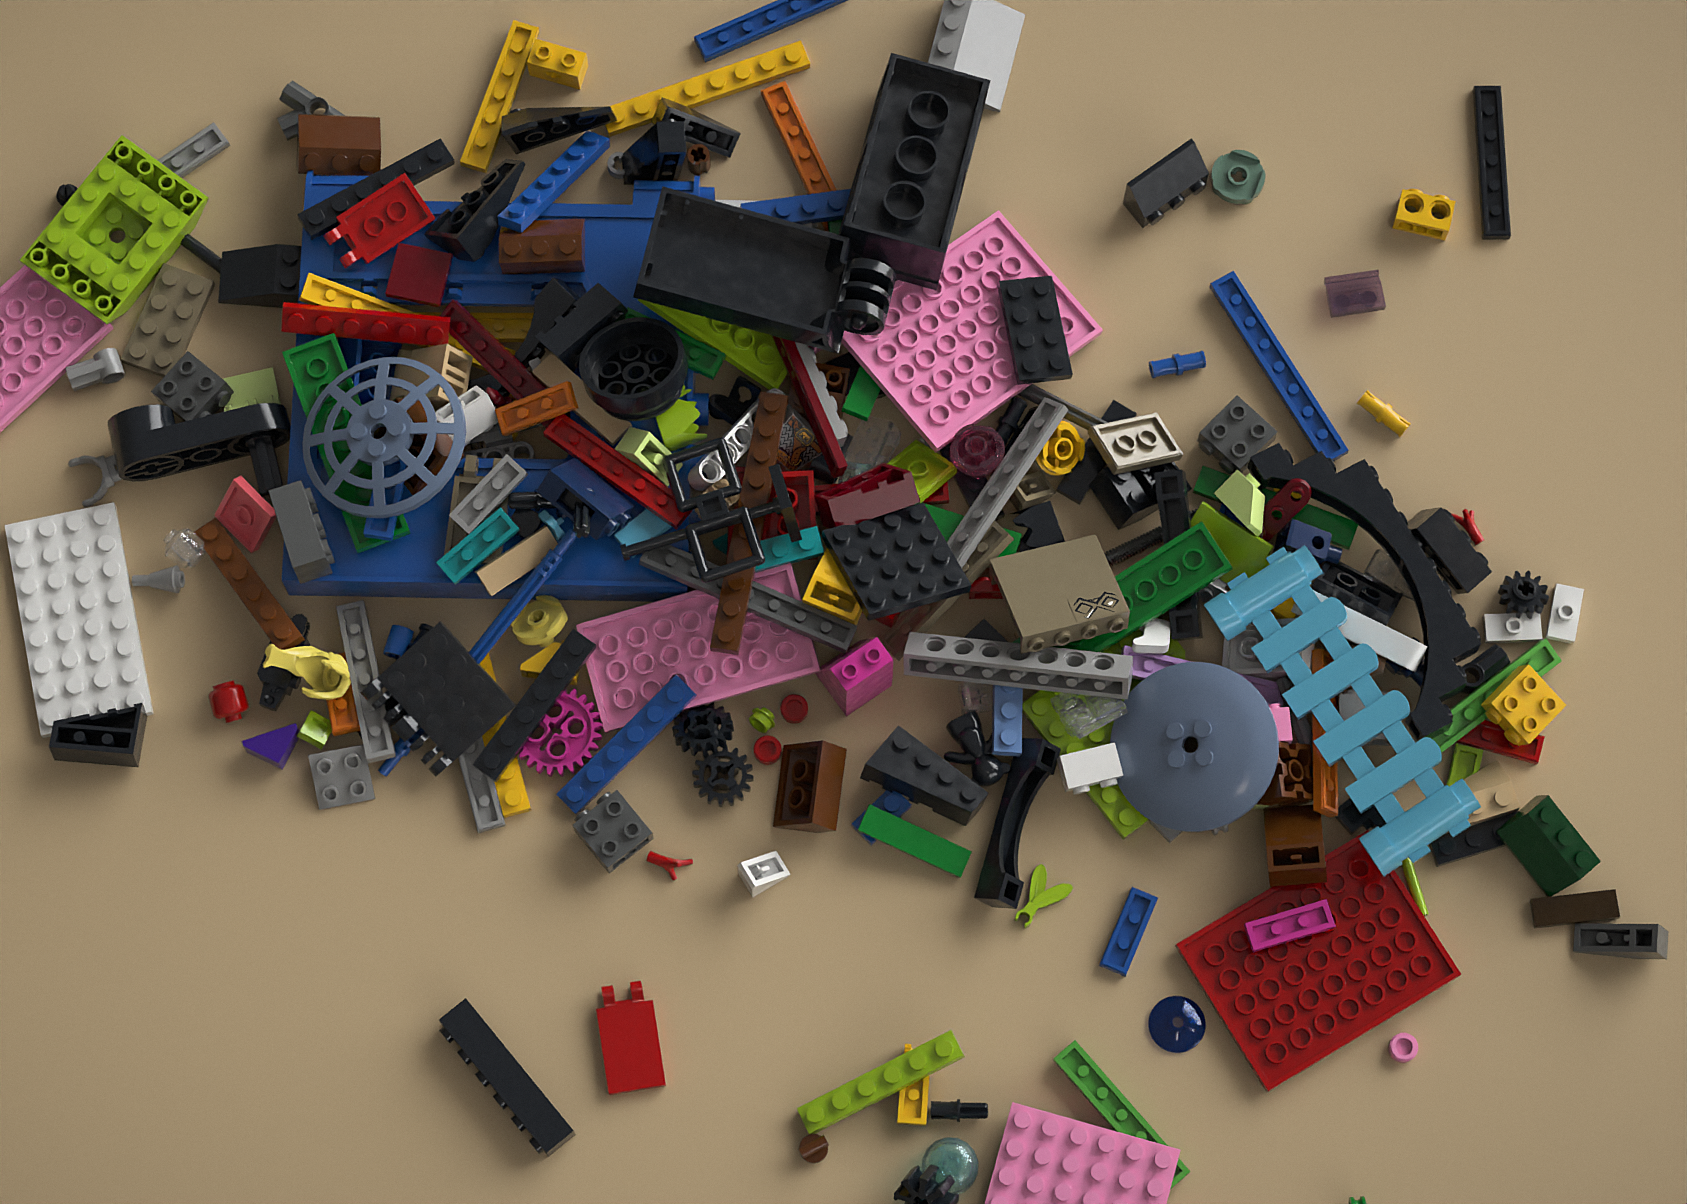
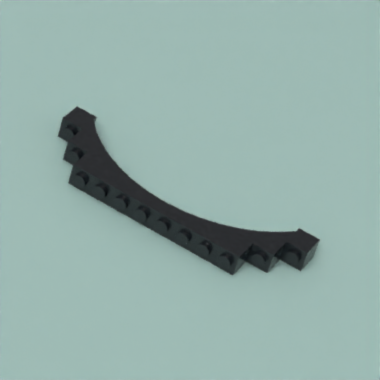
[1247,443,1481,741]

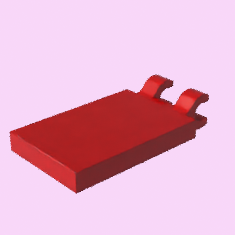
[323,173,436,269]
[596,981,666,1095]

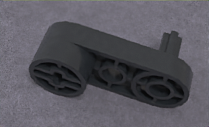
[107,403,291,497]

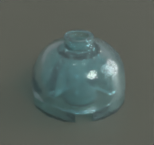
[921,1137,979,1194]

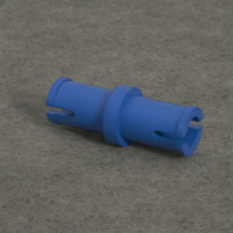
[1149,351,1206,378]

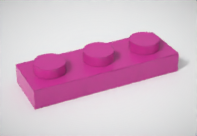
[1244,899,1335,952]

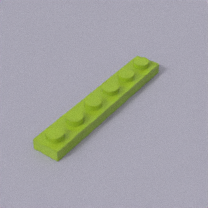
[797,1030,965,1135]

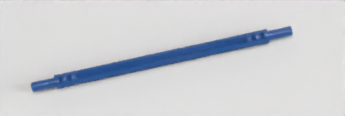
[378,528,577,777]

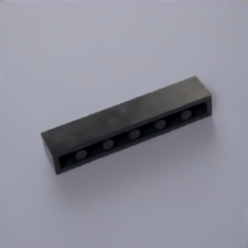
[439,998,576,1157]

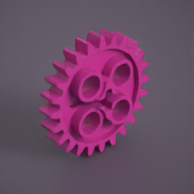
[519,689,603,777]

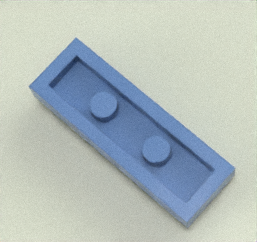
[992,685,1023,757]

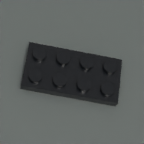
[997,276,1073,385]

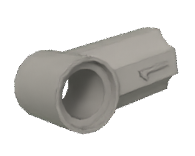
[66,348,125,391]

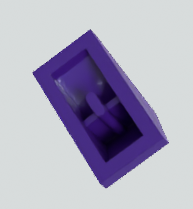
[242,723,300,770]

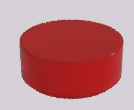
[780,694,808,724]
[753,735,782,765]

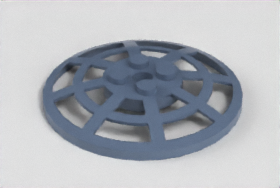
[302,357,466,518]

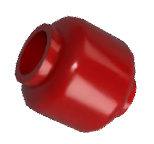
[208,680,249,723]

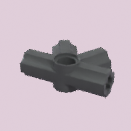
[277,80,345,140]

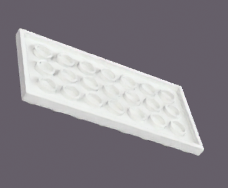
[5,502,154,738]

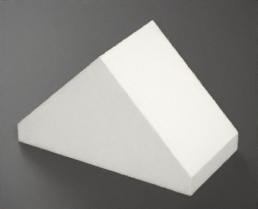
[737,851,791,897]

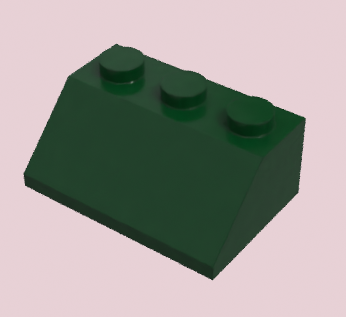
[1495,795,1601,897]

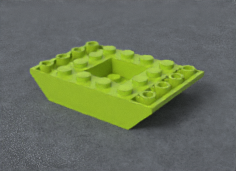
[20,135,209,324]

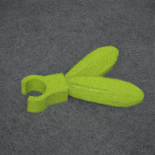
[1015,864,1073,929]

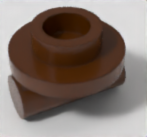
[798,1134,829,1163]

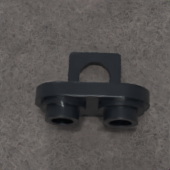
[708,376,761,426]

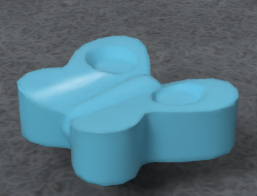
[538,510,565,541]

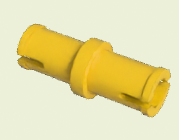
[1357,390,1411,437]

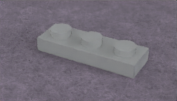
[449,454,528,534]

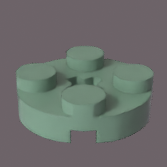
[1211,150,1266,204]

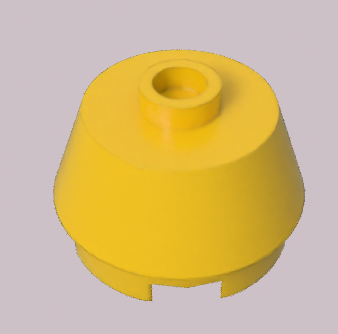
[1034,421,1085,476]

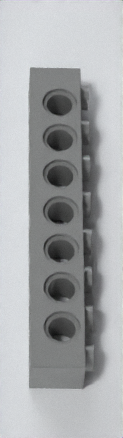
[904,632,1133,700]

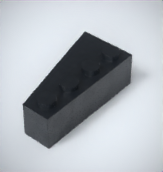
[860,725,988,826]

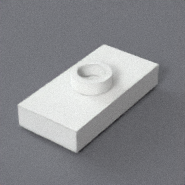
[1546,583,1584,644]
[1483,612,1542,644]

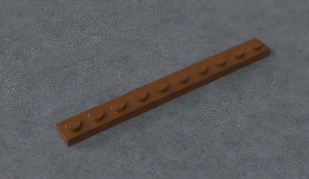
[710,392,789,655]

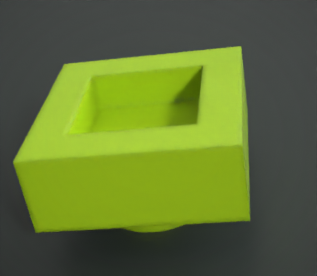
[297,710,332,750]

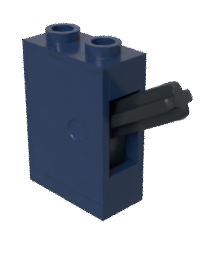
[537,457,635,540]

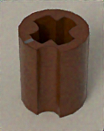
[687,144,711,176]

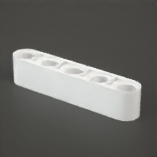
[688,389,785,491]
[1291,590,1428,672]

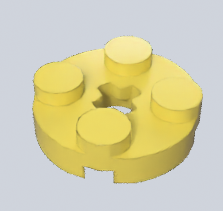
[511,595,568,647]

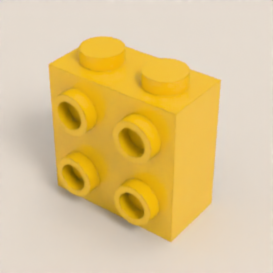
[1481,664,1566,746]

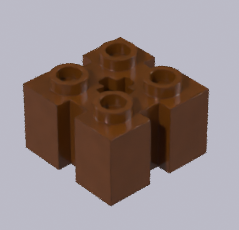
[1257,742,1313,807]

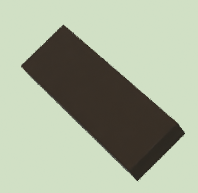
[1530,889,1620,929]

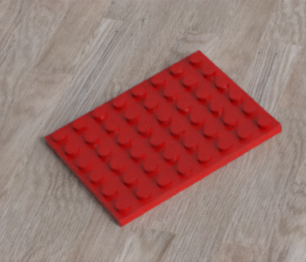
[1175,830,1461,1092]

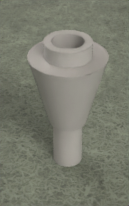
[132,565,185,593]

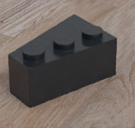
[622,119,687,185]

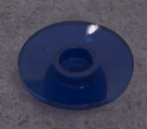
[1148,996,1206,1053]

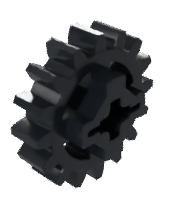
[672,702,734,757]
[692,747,754,807]

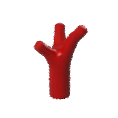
[1451,509,1484,546]
[646,851,693,881]

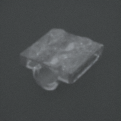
[1050,692,1128,739]

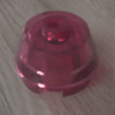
[950,424,1005,478]

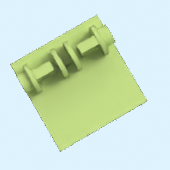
[223,367,281,412]

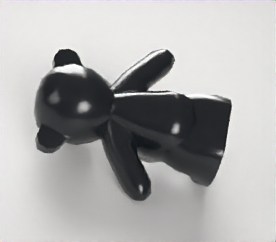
[943,711,1011,787]

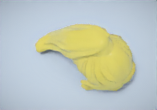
[263,644,351,700]

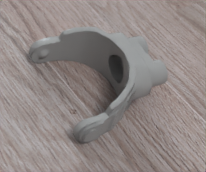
[68,455,122,507]

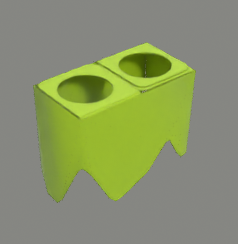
[655,385,707,452]

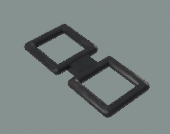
[662,437,765,583]

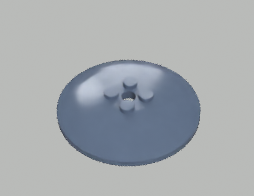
[1110,662,1279,832]

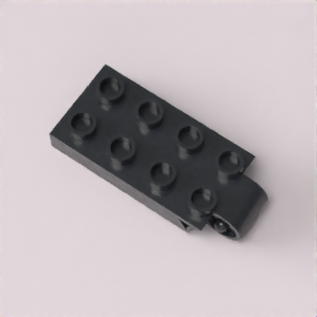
[633,186,896,354]

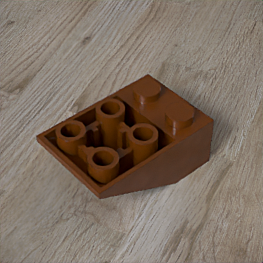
[1263,805,1327,887]

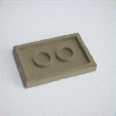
[1087,413,1183,475]

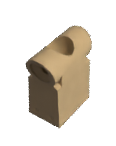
[390,344,473,412]

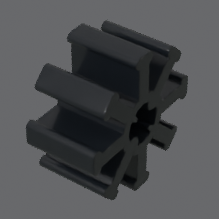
[894,1164,959,1204]

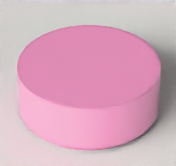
[1388,1033,1418,1063]

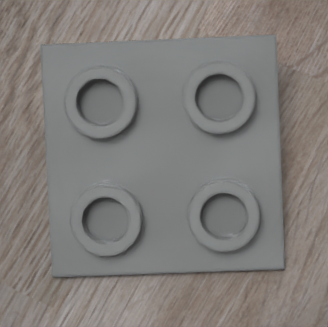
[308,744,375,810]

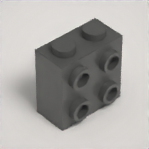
[151,351,234,422]
[1197,395,1278,474]
[573,790,654,874]

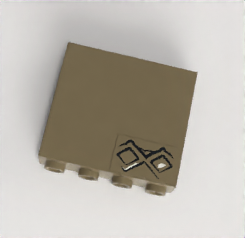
[989,534,1130,654]

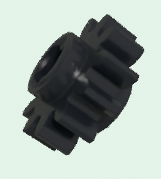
[1498,571,1549,619]

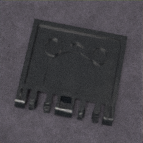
[360,621,516,777]

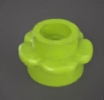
[749,707,775,733]

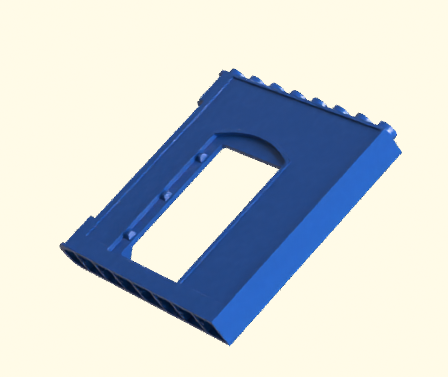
[282,170,715,602]

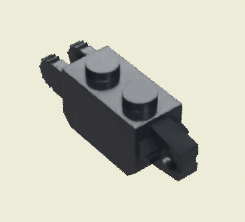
[257,614,310,711]

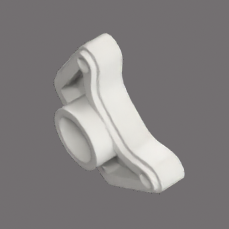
[1132,618,1171,654]

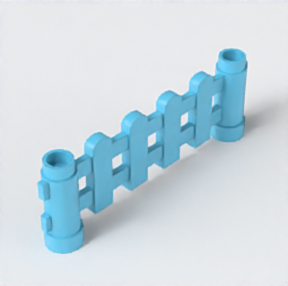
[1203,545,1481,876]

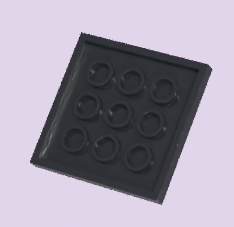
[821,503,971,621]

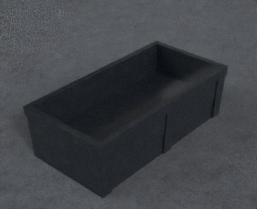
[838,53,991,291]

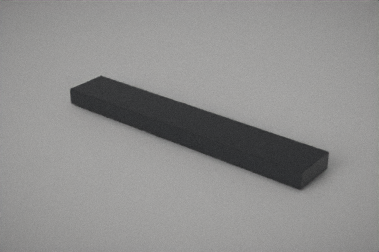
[1473,86,1511,240]

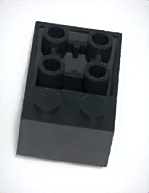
[1089,462,1192,530]

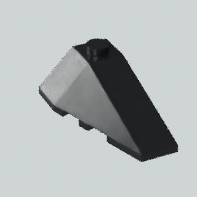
[501,106,617,154]
[424,159,526,262]

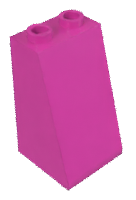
[815,637,893,717]

